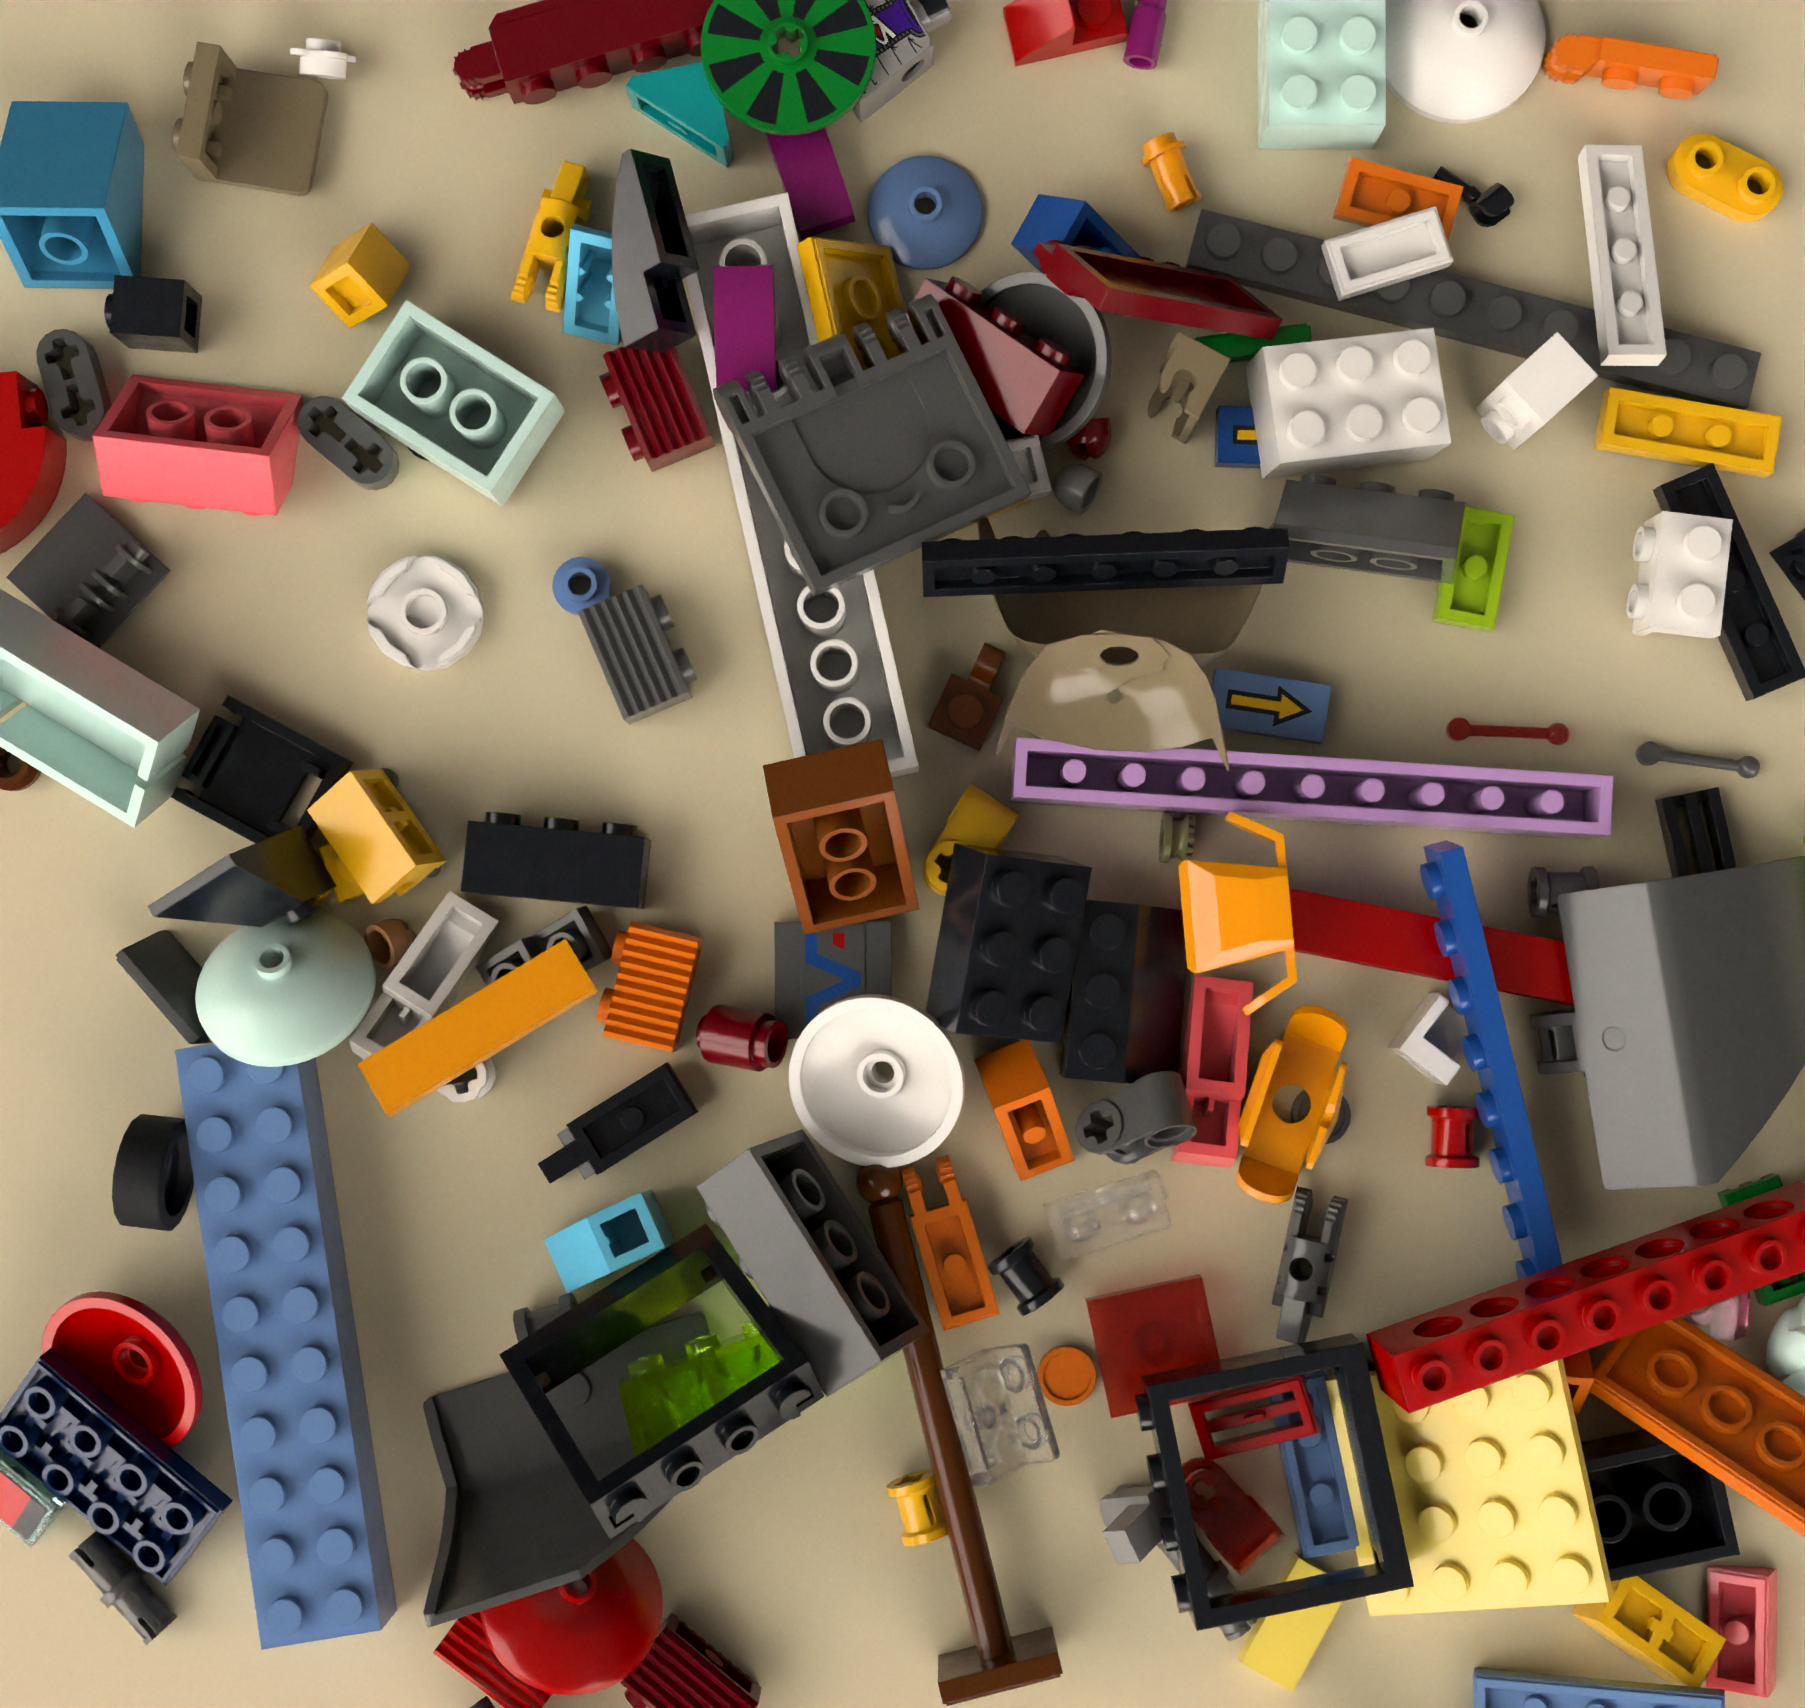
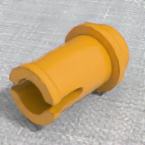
[1141,132,1202,213]

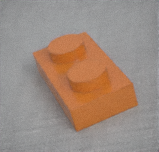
[1333,157,1464,242]

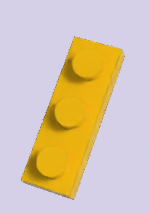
[1594,387,1782,478]

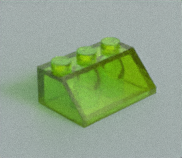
[618,1320,780,1457]

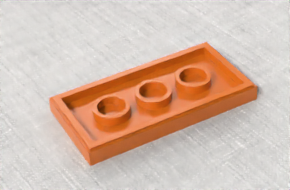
[1589,1316,1805,1537]

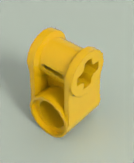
[923,783,1020,897]

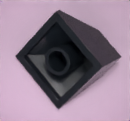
[147,825,336,927]

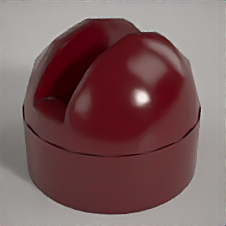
[1066,418,1111,460]

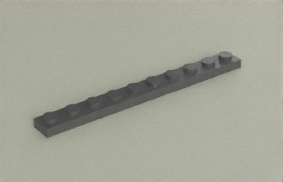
[1185,209,1761,410]

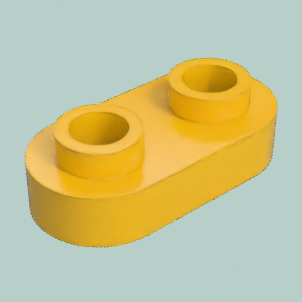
[1666,133,1783,223]

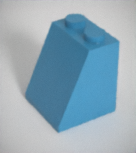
[0,101,144,289]

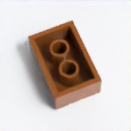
[763,739,919,935]

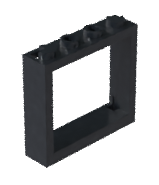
[499,1224,824,1539]
[1134,1333,1414,1631]

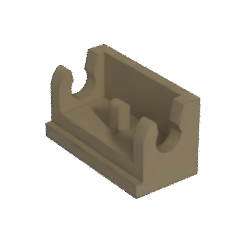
[1148,331,1231,444]

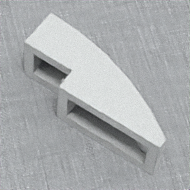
[349,891,499,1059]

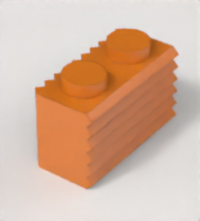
[597,921,704,1053]

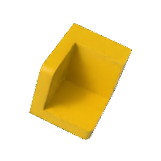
[309,222,410,329]

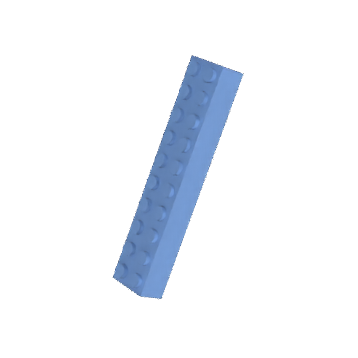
[175,1044,397,1650]

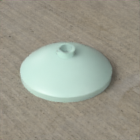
[195,911,376,1067]

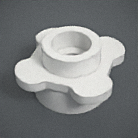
[290,38,356,80]

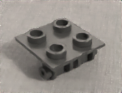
[6,493,171,648]

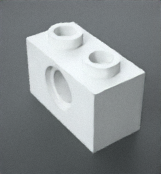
[1475,332,1599,450]

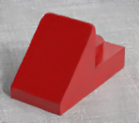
[1003,0,1128,67]

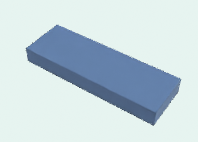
[1269,1370,1359,1559]

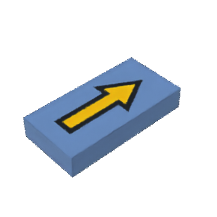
[1211,668,1331,745]

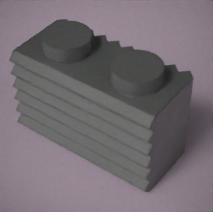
[578,585,697,725]

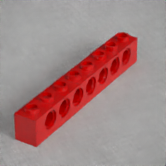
[1366,1181,1805,1413]

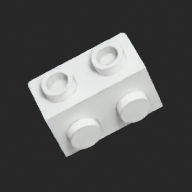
[1626,511,1733,639]

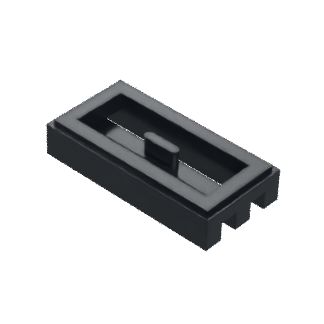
[1655,787,1736,878]

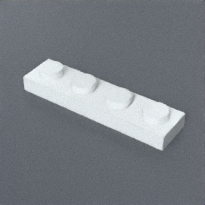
[1578,145,1667,366]

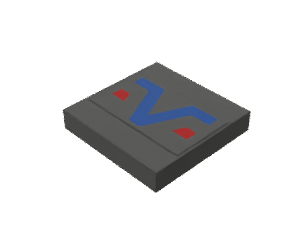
[774,921,892,1039]

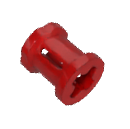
[1425,1105,1480,1168]

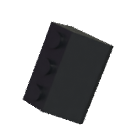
[1060,900,1187,1084]

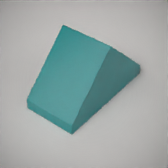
[626,62,734,168]

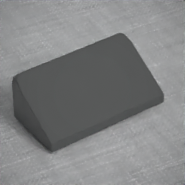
[115,930,211,1044]

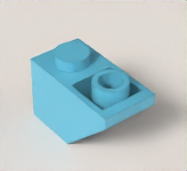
[544,1190,676,1294]

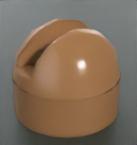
[364,918,417,969]

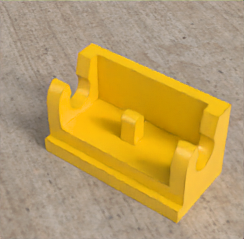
[307,768,447,904]
[1571,1576,1727,1687]

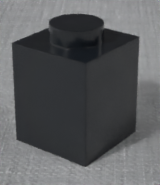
[104,275,202,353]

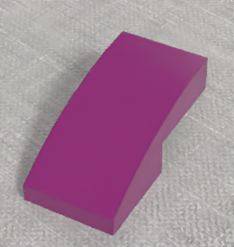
[765,128,856,239]
[713,264,777,392]

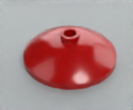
[42,1291,203,1448]
[480,1538,663,1695]

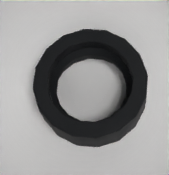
[112,1114,194,1231]

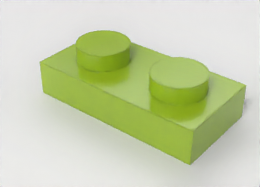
[1432,506,1515,632]

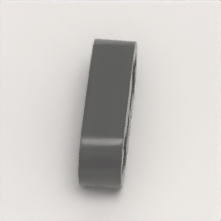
[36,329,112,441]
[297,396,399,490]

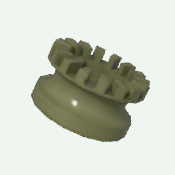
[1159,811,1195,863]

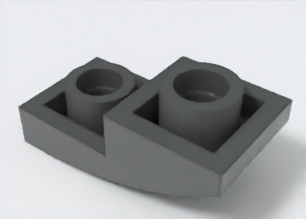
[476,906,612,986]

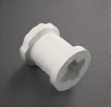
[437,1057,497,1102]

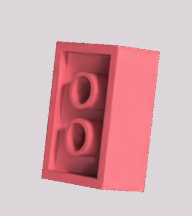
[92,375,303,516]

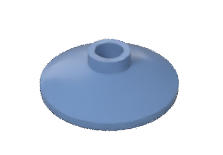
[868,156,982,270]

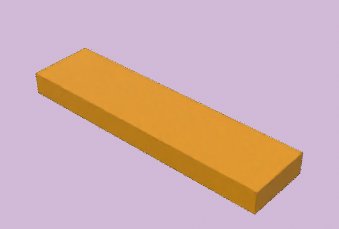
[357,939,598,1117]

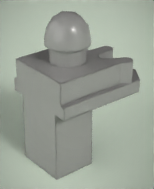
[1100,1486,1169,1564]

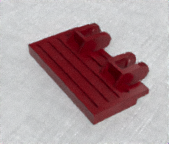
[1033,239,1283,340]

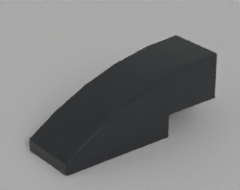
[612,149,699,353]

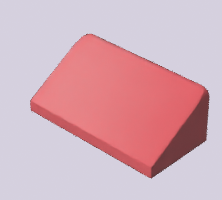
[1706,1565,1777,1698]

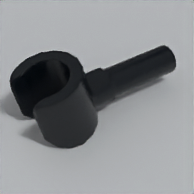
[1433,166,1514,227]

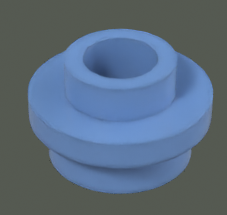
[552,557,611,615]

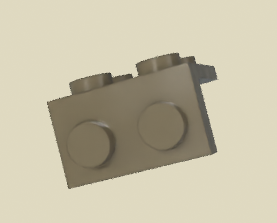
[173,42,328,196]

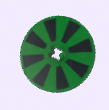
[701,0,876,136]

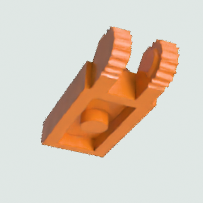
[1542,33,1719,99]
[901,1155,1000,1331]

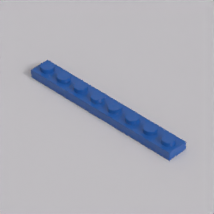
[1420,840,1563,1280]

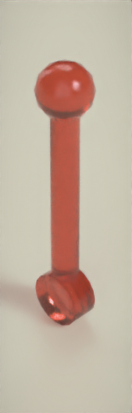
[1446,717,1570,746]

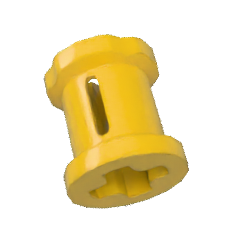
[886,1469,948,1546]

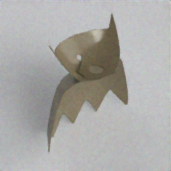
[977,518,1274,771]

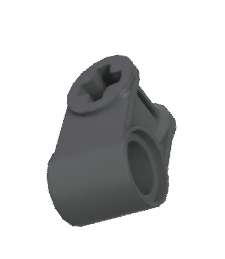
[1076,1071,1197,1165]

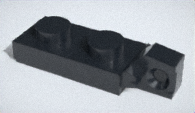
[538,1062,699,1184]

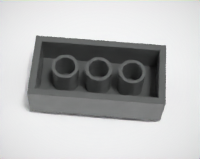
[697,1129,930,1397]

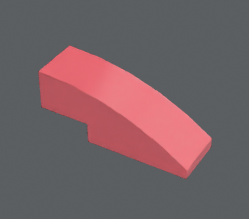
[1171,975,1253,1169]

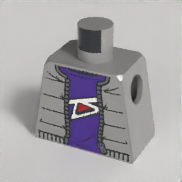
[853,0,952,122]

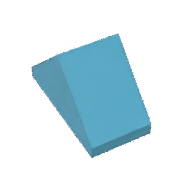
[562,224,622,346]

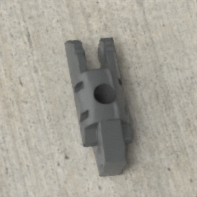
[1272,1186,1348,1344]

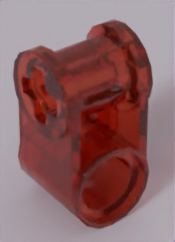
[1182,1457,1285,1576]

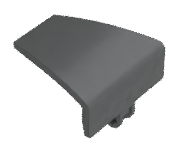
[1530,856,1805,1190]
[423,1293,729,1627]

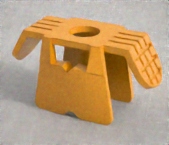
[1179,812,1297,1016]
[1236,1006,1349,1203]

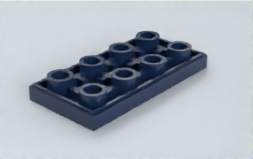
[0,1348,233,1586]

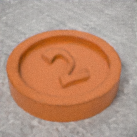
[1037,1345,1096,1406]

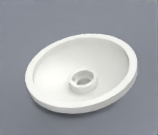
[1386,0,1546,124]
[789,994,965,1168]

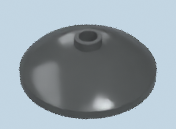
[978,272,1112,450]

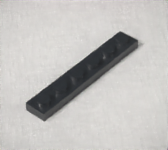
[921,527,1290,597]

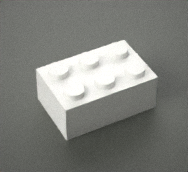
[1245,328,1451,479]

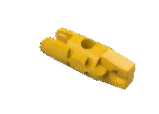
[510,161,593,313]

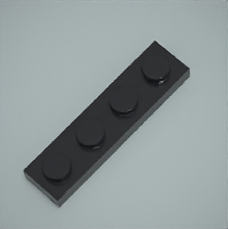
[1653,463,1805,701]

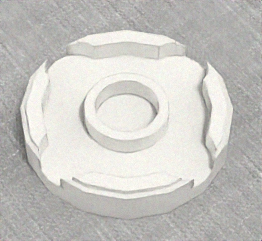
[367,555,485,672]

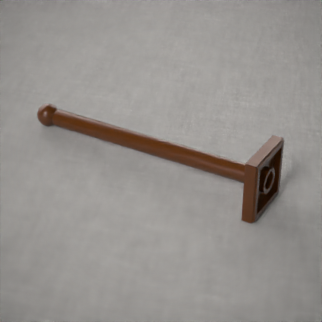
[856,1164,1063,1706]

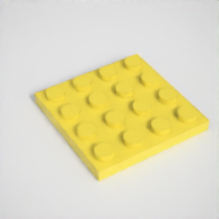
[1325,1358,1613,1616]

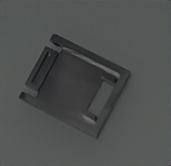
[171,695,354,843]

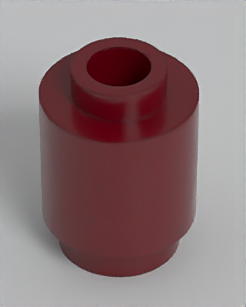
[696,1005,788,1072]

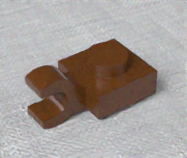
[927,643,1006,752]

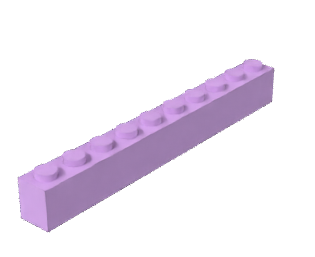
[1010,737,1614,839]

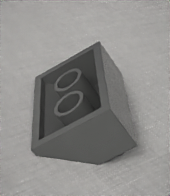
[1273,474,1466,584]

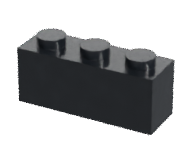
[461,812,651,909]

